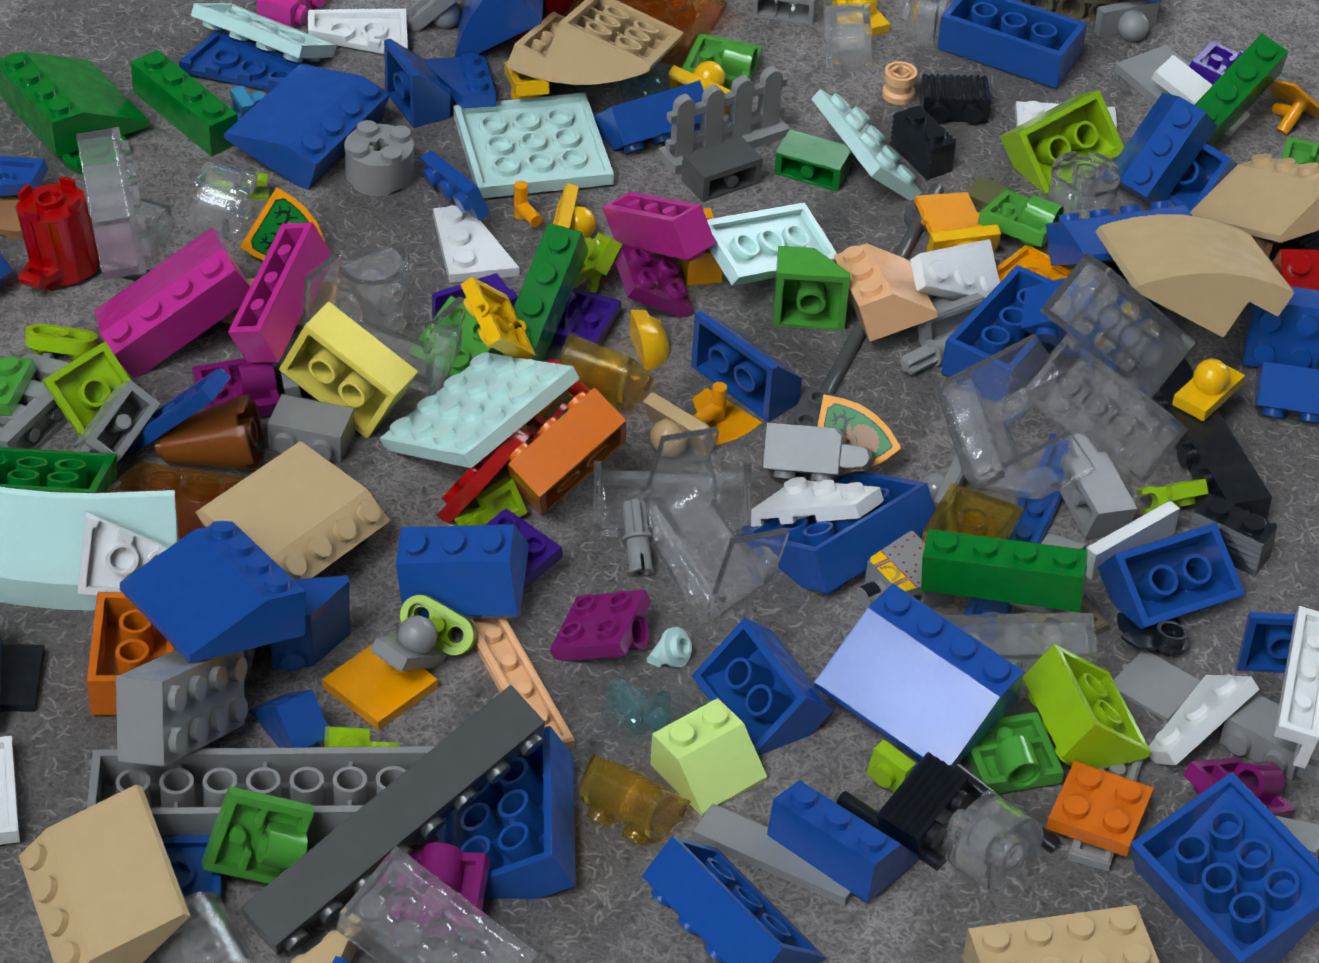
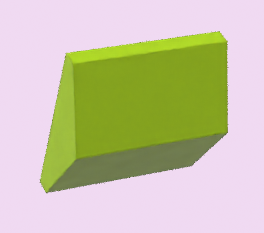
[42,341,131,437]

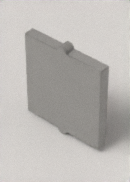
[1114,650,1200,722]

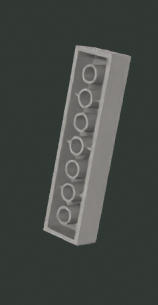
[87,746,436,846]

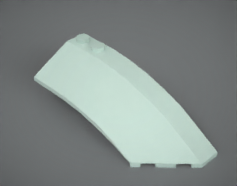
[0,487,179,610]

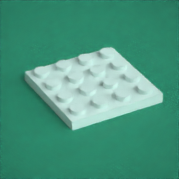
[454,92,614,198]
[379,352,580,468]

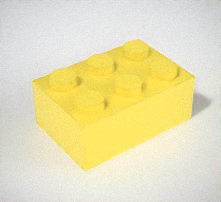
[279,301,418,438]

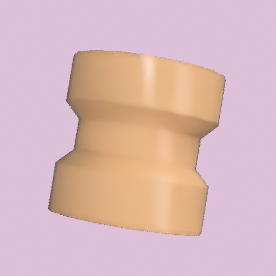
[882,61,917,105]

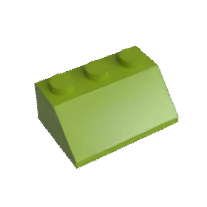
[1000,90,1124,194]
[1023,644,1152,768]

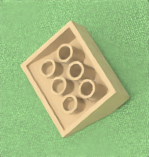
[1190,153,1319,243]
[195,441,390,579]
[19,784,190,963]

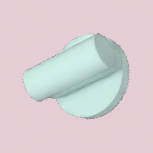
[647,627,692,668]

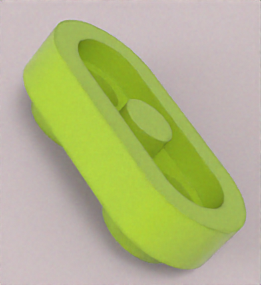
[25,324,98,360]
[400,595,477,655]

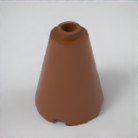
[155,394,264,471]

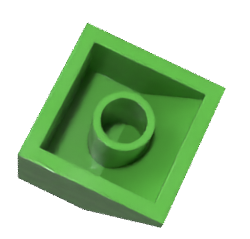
[773,246,850,330]

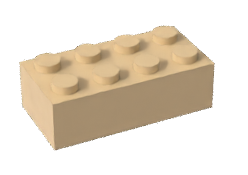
[963,905,1160,963]

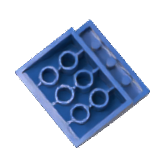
[455,0,544,57]

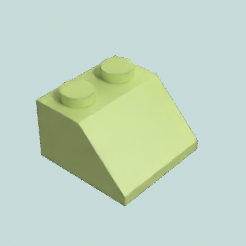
[650,698,767,816]

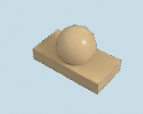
[643,392,715,456]

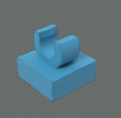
[230,85,265,120]

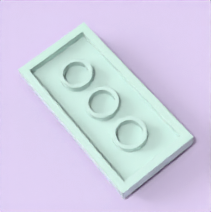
[191,3,337,62]
[812,89,922,201]
[707,203,837,286]

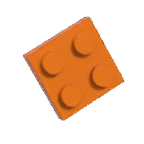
[1046,760,1154,857]

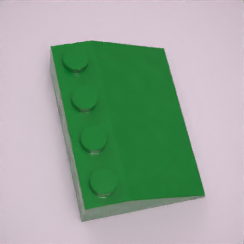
[0,52,150,158]
[0,447,117,493]

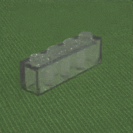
[941,611,1098,674]

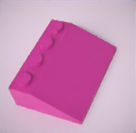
[94,227,251,378]

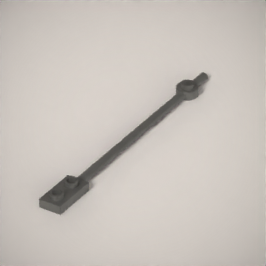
[786,183,944,427]

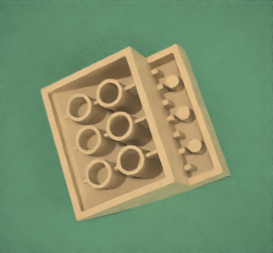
[506,0,684,85]
[1096,214,1295,338]

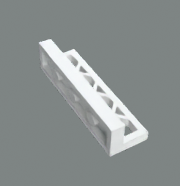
[1274,606,1319,769]

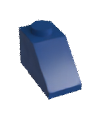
[249,690,328,748]

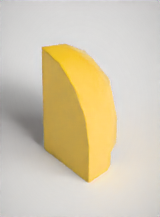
[629,310,670,371]

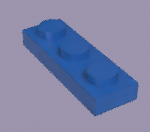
[420,150,490,220]

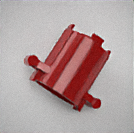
[15,176,106,292]

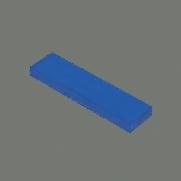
[125,368,231,456]

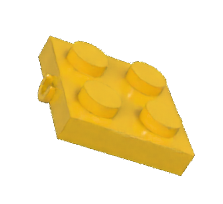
[460,276,536,359]

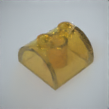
[559,333,654,411]
[922,483,1024,543]
[579,753,691,846]

